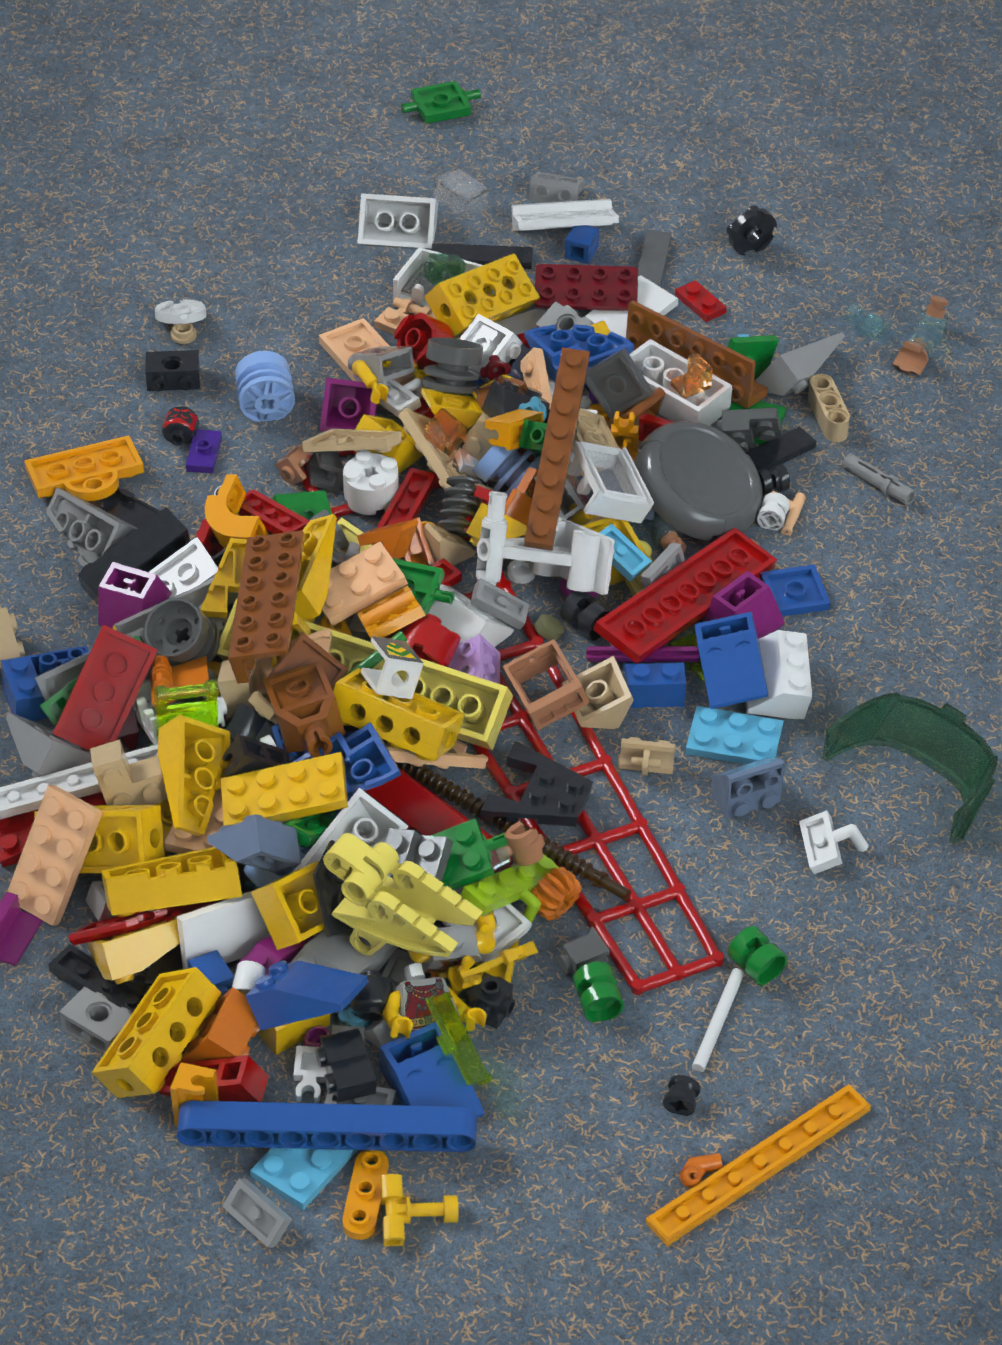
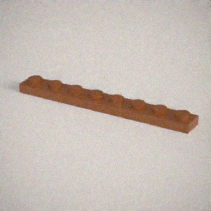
[524,347,590,551]

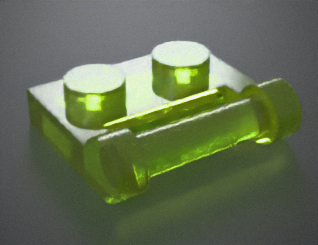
[154,679,218,738]

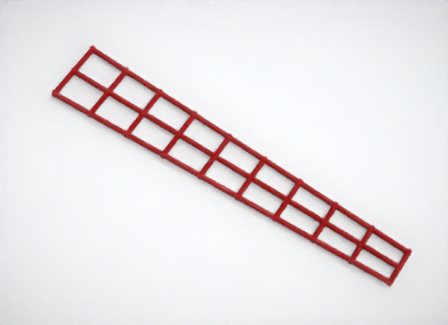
[300,450,724,995]

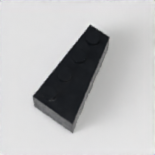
[78,507,191,604]

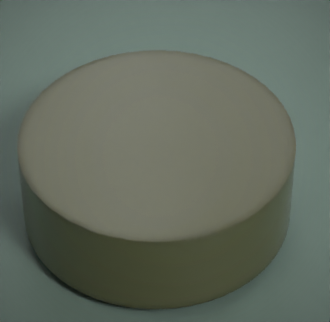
[534,614,564,641]

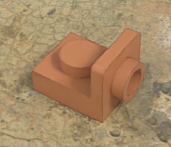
[275,444,311,485]

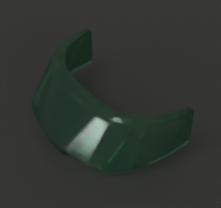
[823,692,998,845]

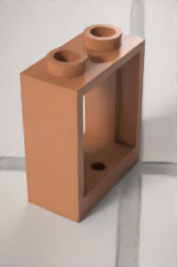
[502,639,590,731]

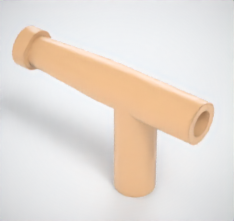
[771,490,806,536]

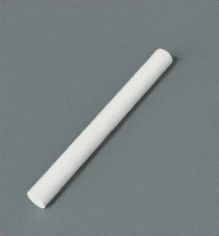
[692,968,744,1072]

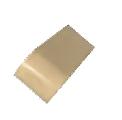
[808,374,850,442]

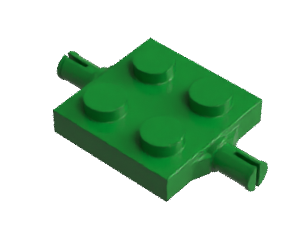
[401,81,481,124]
[383,558,455,618]
[431,818,509,890]

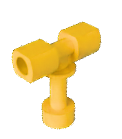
[381,1174,459,1246]

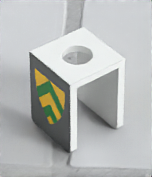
[360,636,424,699]

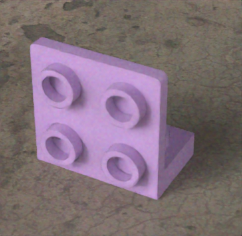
[449,634,500,684]

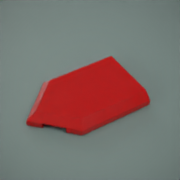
[68,908,167,946]

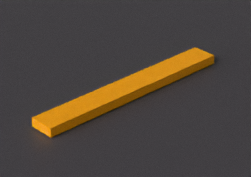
[645,1084,871,1246]

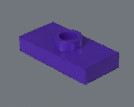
[186,429,222,474]

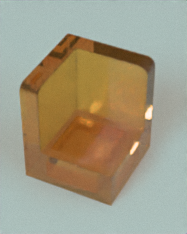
[670,353,713,399]
[423,408,468,456]

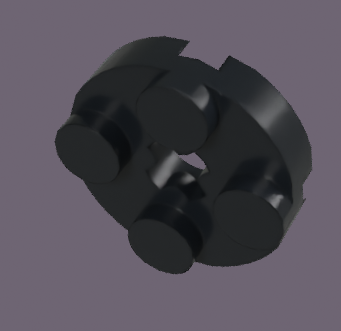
[726,205,777,256]

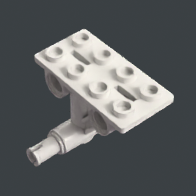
[476,491,615,595]

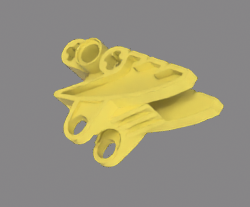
[323,833,483,957]

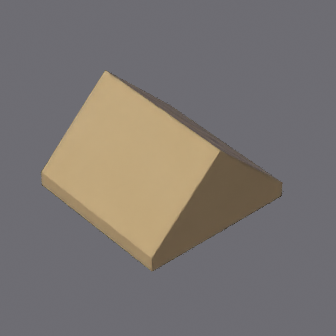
[562,656,634,729]

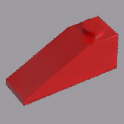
[159,1055,269,1102]

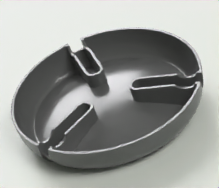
[635,421,763,541]

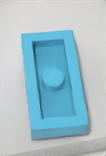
[599,523,652,582]

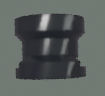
[663,1075,701,1116]

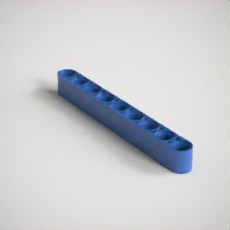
[176,1101,477,1152]

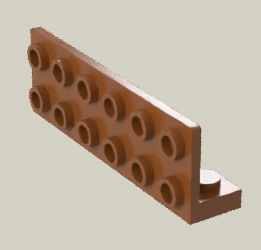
[626,301,768,409]
[228,531,305,684]

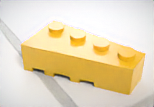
[101,847,242,917]

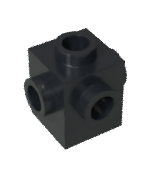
[466,972,515,1029]

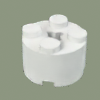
[343,450,399,515]

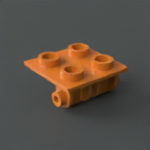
[150,655,210,707]

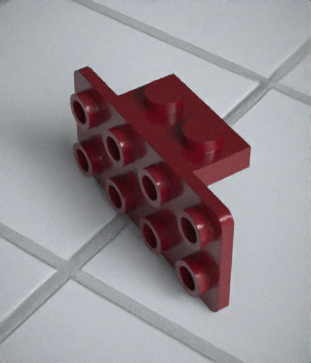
[534,264,638,311]

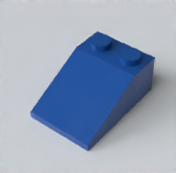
[246,961,369,1030]

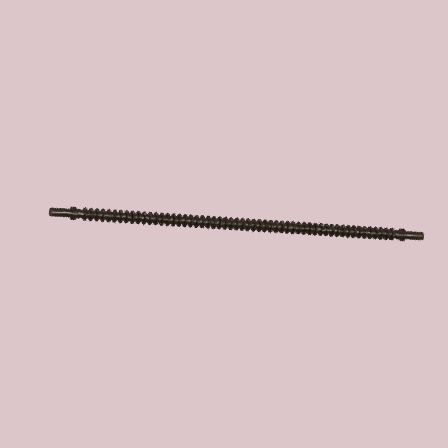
[213,654,631,901]

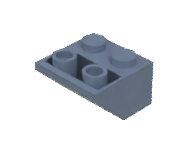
[711,758,785,819]
[207,814,301,874]

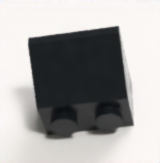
[481,380,550,418]

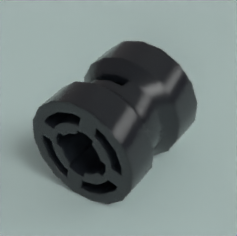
[757,464,790,496]

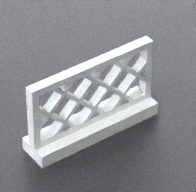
[511,199,619,231]

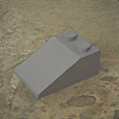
[6,712,92,778]
[291,930,398,1014]

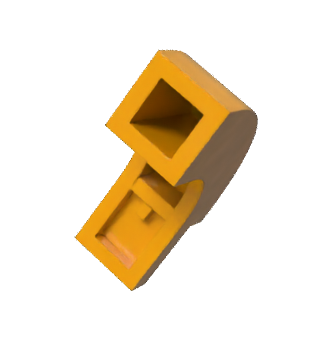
[205,474,269,549]

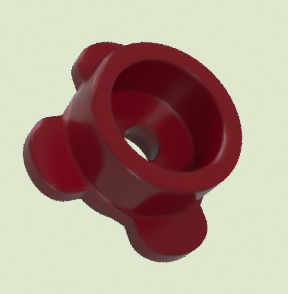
[480,355,511,381]

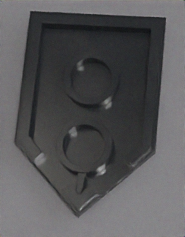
[313,840,354,938]

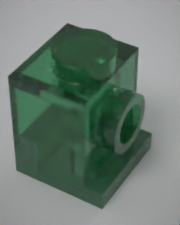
[424,253,466,285]

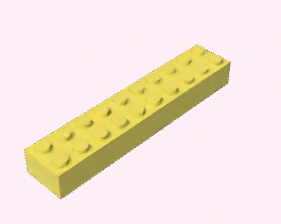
[217,599,513,751]

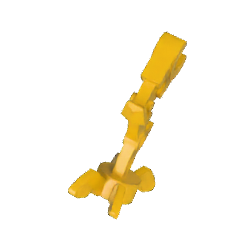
[437,941,538,995]

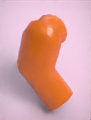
[680,1153,722,1188]

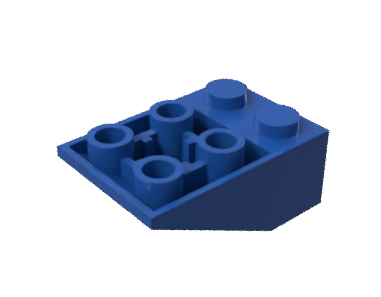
[695,611,769,709]
[1,645,89,722]
[379,1021,485,1118]

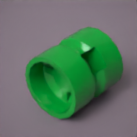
[727,926,788,986]
[573,961,624,1023]

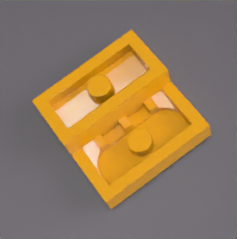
[356,585,425,639]

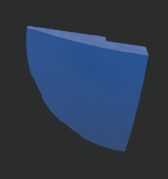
[524,324,634,388]
[293,722,401,793]

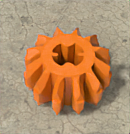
[532,867,582,921]

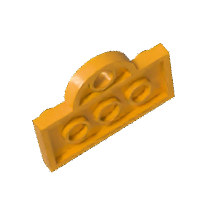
[24,435,145,502]

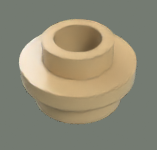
[170,323,197,344]

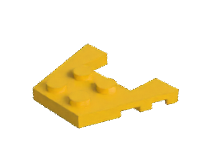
[200,538,315,623]

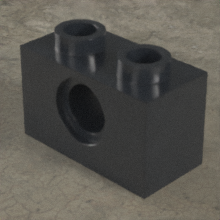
[145,350,200,392]

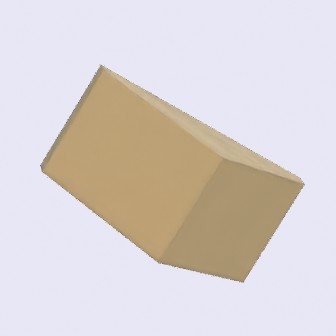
[424,522,476,565]
[217,660,256,720]

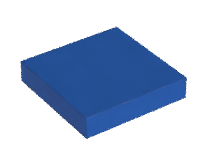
[760,564,831,617]

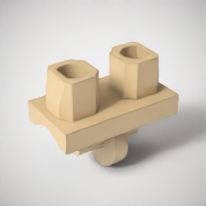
[619,737,675,776]

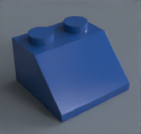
[623,662,686,708]

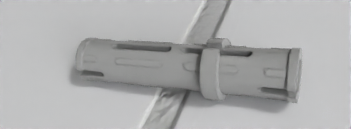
[842,453,916,506]

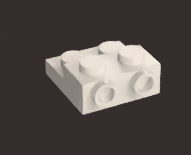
[460,314,523,382]

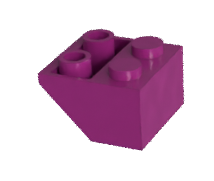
[98,562,172,629]
[706,571,785,639]

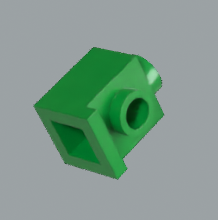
[518,419,547,453]

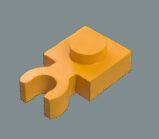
[611,411,639,452]

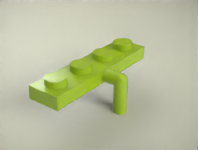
[460,854,559,923]

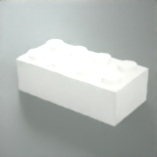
[629,339,732,426]

